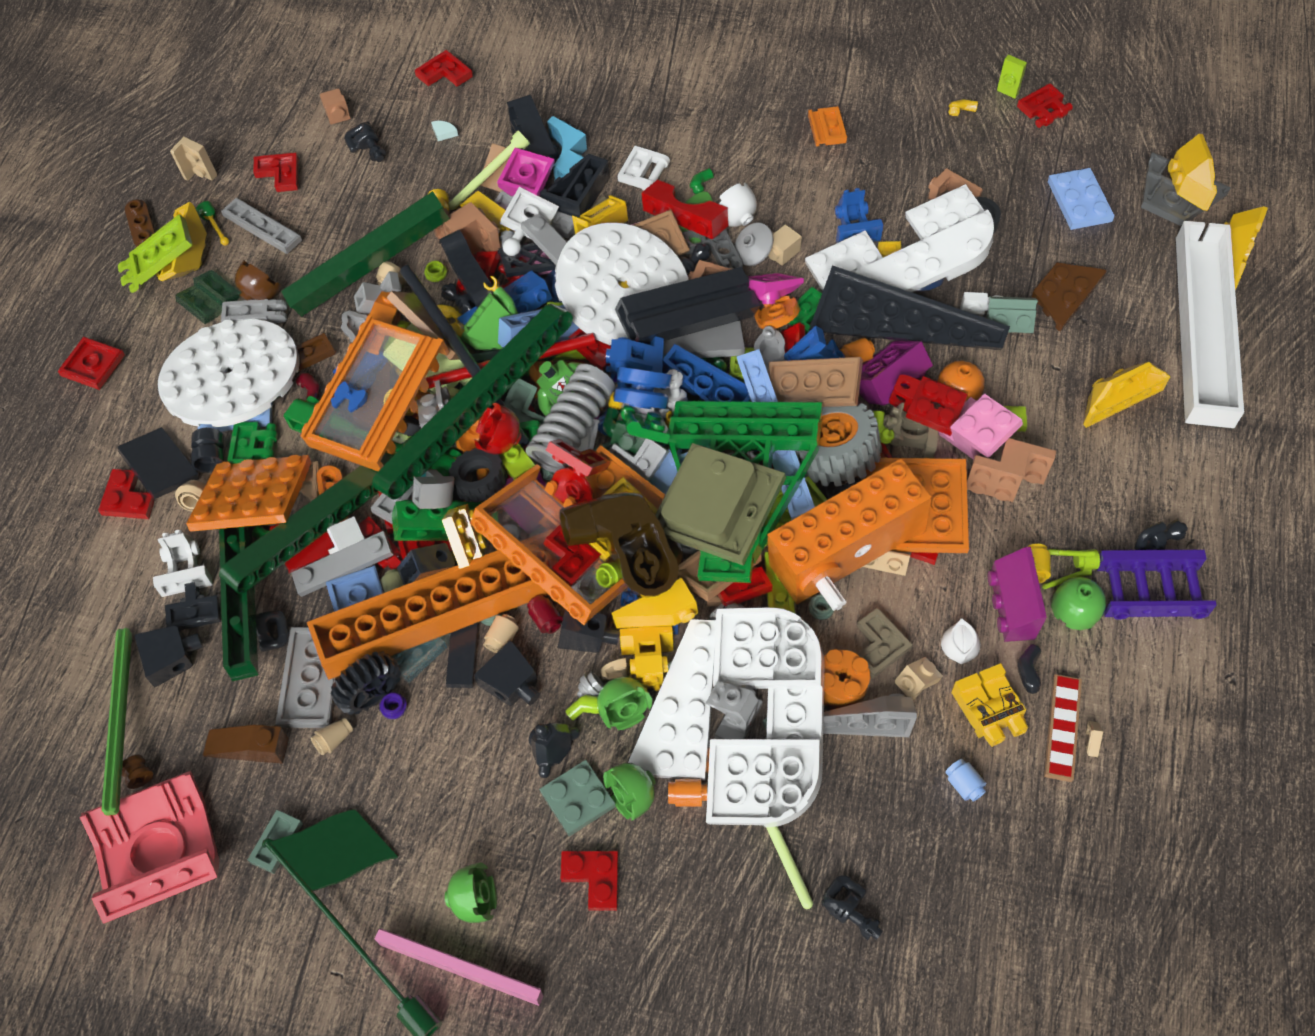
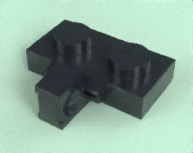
[165,582,221,630]

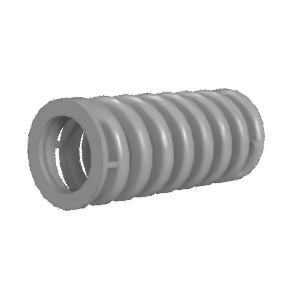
[526,364,615,473]

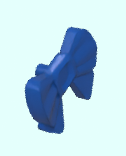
[331,381,368,412]

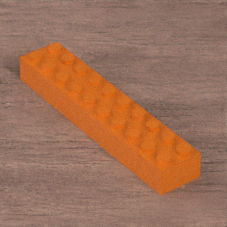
[307,530,561,680]

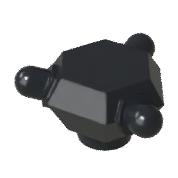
[529,723,580,778]

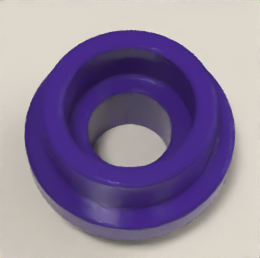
[380,693,407,719]

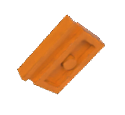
[808,106,847,147]

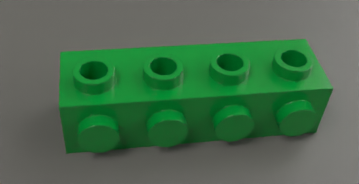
[392,500,498,541]

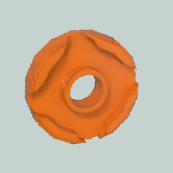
[754,296,800,329]

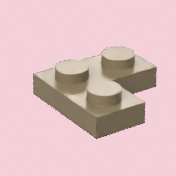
[857,608,913,679]

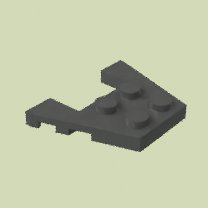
[1141,152,1231,226]

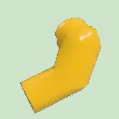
[948,99,978,116]

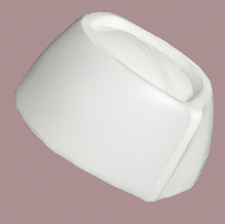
[941,618,981,664]

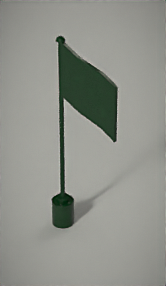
[262,810,443,1036]

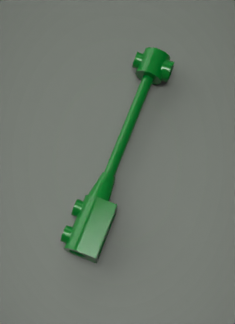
[283,396,462,476]

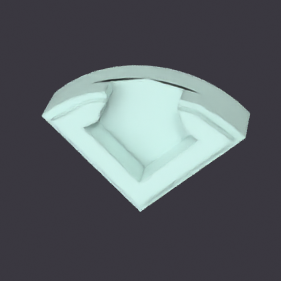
[431,121,458,141]

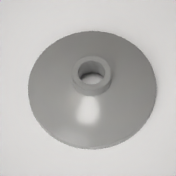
[735,223,773,266]

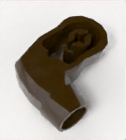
[559,492,679,598]

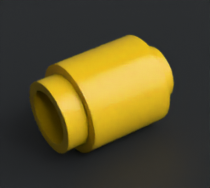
[1028,544,1051,583]

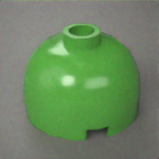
[1051,577,1106,630]
[597,676,652,730]
[603,763,655,821]
[445,862,497,923]

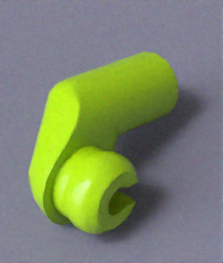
[873,411,895,444]
[565,695,599,720]

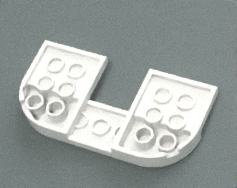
[805,184,994,292]
[706,608,824,827]

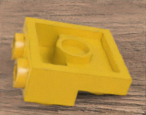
[442,504,487,569]

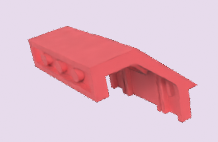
[80,771,220,924]

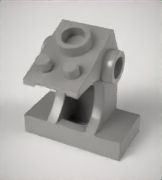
[706,680,763,739]

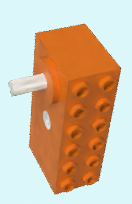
[767,458,932,611]

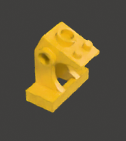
[620,626,674,691]

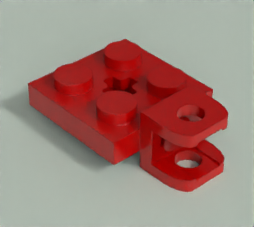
[889,375,968,436]

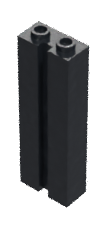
[615,267,761,345]

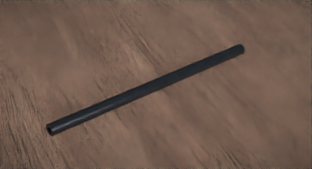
[400,265,530,447]

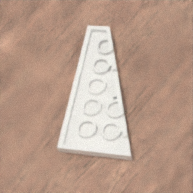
[628,619,716,780]

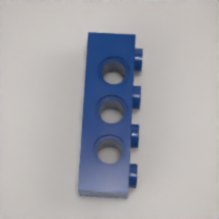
[457,270,552,326]

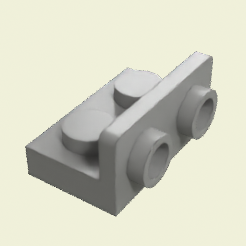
[417,380,451,428]

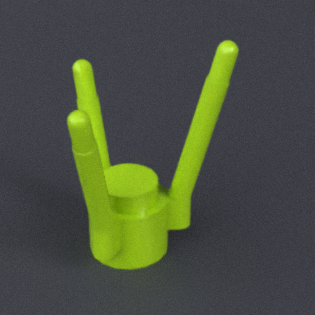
[1042,549,1100,589]

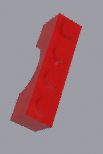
[641,179,729,240]

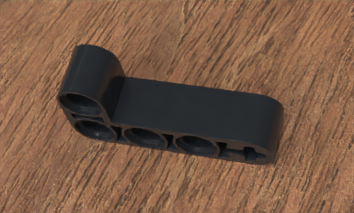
[439,229,494,309]

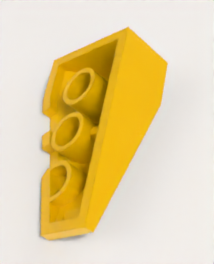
[1224,206,1268,290]

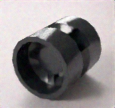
[191,427,224,473]

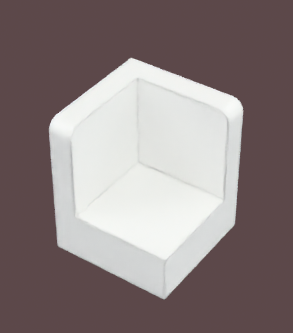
[327,517,364,555]

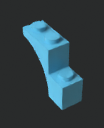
[547,116,587,180]

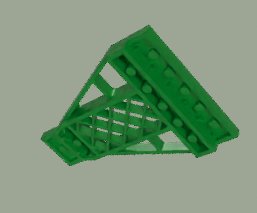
[669,401,823,583]

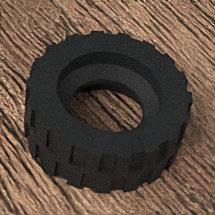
[449,448,507,503]

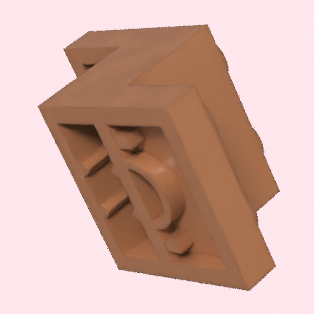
[434,202,502,254]
[967,438,1056,502]

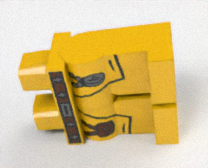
[951,663,1028,747]

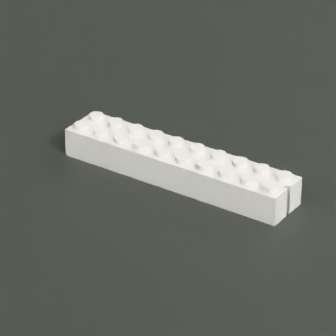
[1176,221,1244,428]

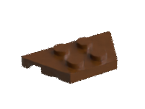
[1032,262,1107,332]

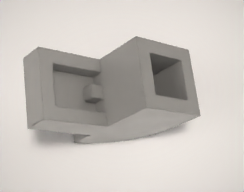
[354,271,402,316]
[412,470,454,509]

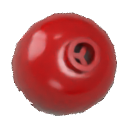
[475,403,521,455]

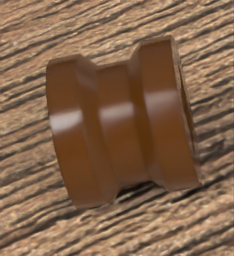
[122,754,153,789]

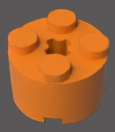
[824,649,870,710]

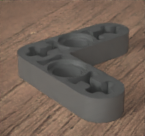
[680,229,743,268]

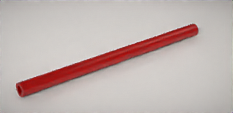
[418,333,596,392]

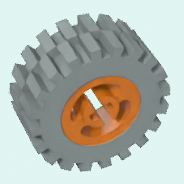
[795,403,882,487]

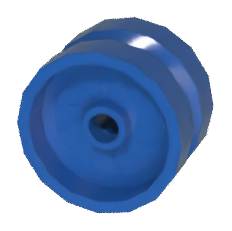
[614,367,672,409]

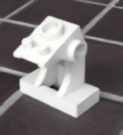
[153,530,213,597]

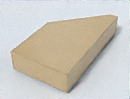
[300,461,320,501]

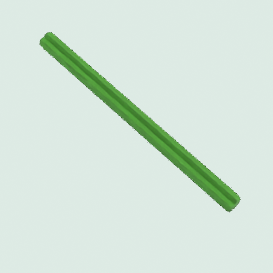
[101,628,132,816]

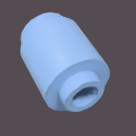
[945,759,987,802]

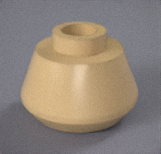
[376,261,406,286]
[175,480,206,512]

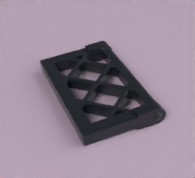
[498,238,565,278]

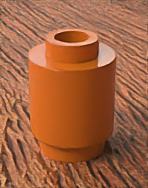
[840,338,875,363]
[668,778,707,807]

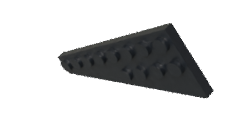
[809,265,1010,350]

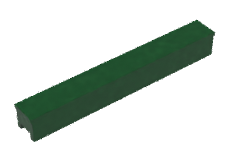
[281,191,450,317]
[219,526,259,682]

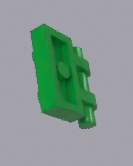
[227,422,278,464]

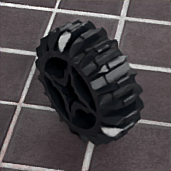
[330,651,402,715]

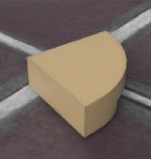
[601,658,628,681]
[1086,721,1103,757]

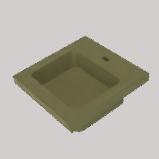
[655,443,786,566]

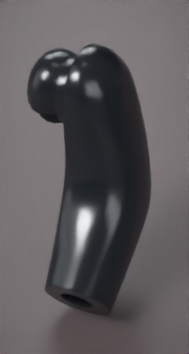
[1017,644,1041,694]

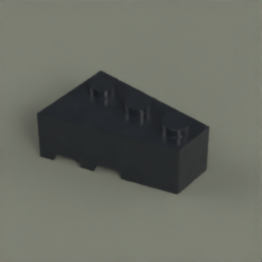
[507,94,559,170]
[540,154,609,218]

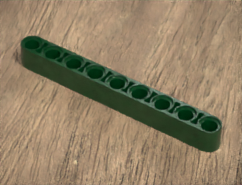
[219,452,394,594]

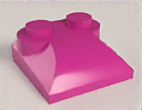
[497,148,555,197]
[748,273,804,304]

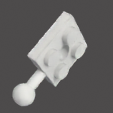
[500,187,559,256]

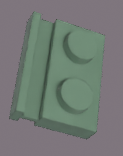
[987,296,1038,333]

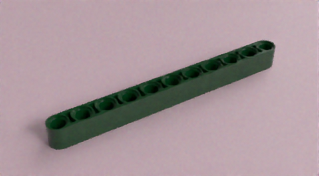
[372,304,573,500]

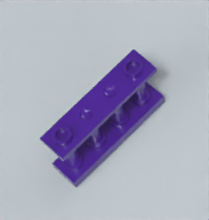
[1096,550,1217,620]

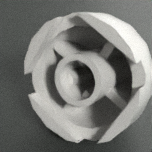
[719,183,757,227]

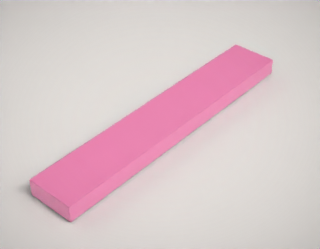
[375,929,543,1006]

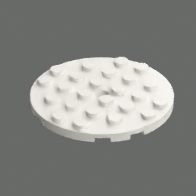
[555,223,689,345]
[158,319,300,427]

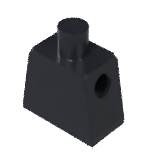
[397,543,458,585]
[557,609,620,653]
[134,626,203,687]
[474,641,540,706]

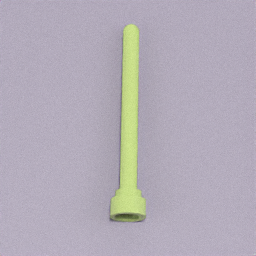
[448,131,530,210]
[766,826,813,909]

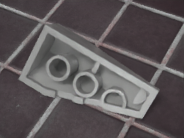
[823,694,917,737]

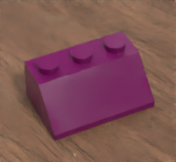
[859,341,933,405]
[987,547,1047,642]

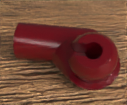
[296,373,320,400]

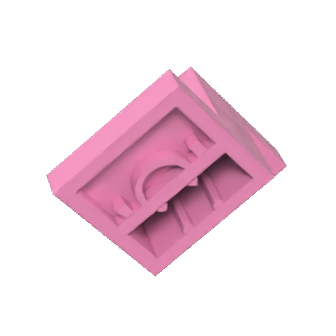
[938,394,1023,460]

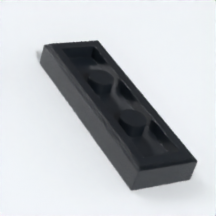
[446,622,479,688]

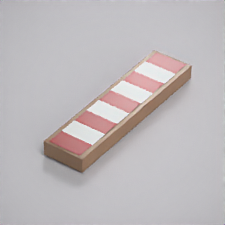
[1044,674,1082,782]

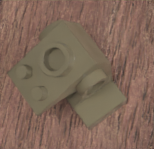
[883,403,939,459]

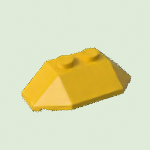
[1168,134,1217,211]
[156,202,207,281]
[1083,362,1170,428]

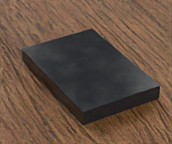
[117,427,199,500]

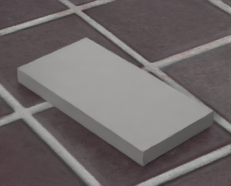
[663,321,745,358]
[276,627,338,728]

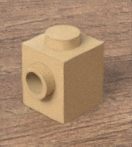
[768,224,802,266]

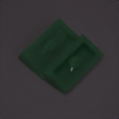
[175,270,241,324]

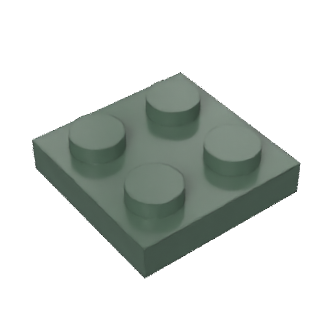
[539,760,616,837]

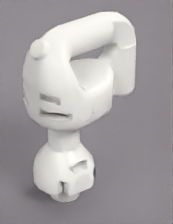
[654,369,688,416]

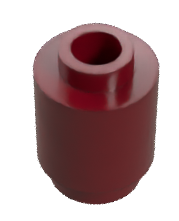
[527,595,563,634]

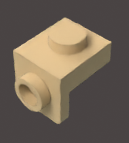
[895,657,943,700]

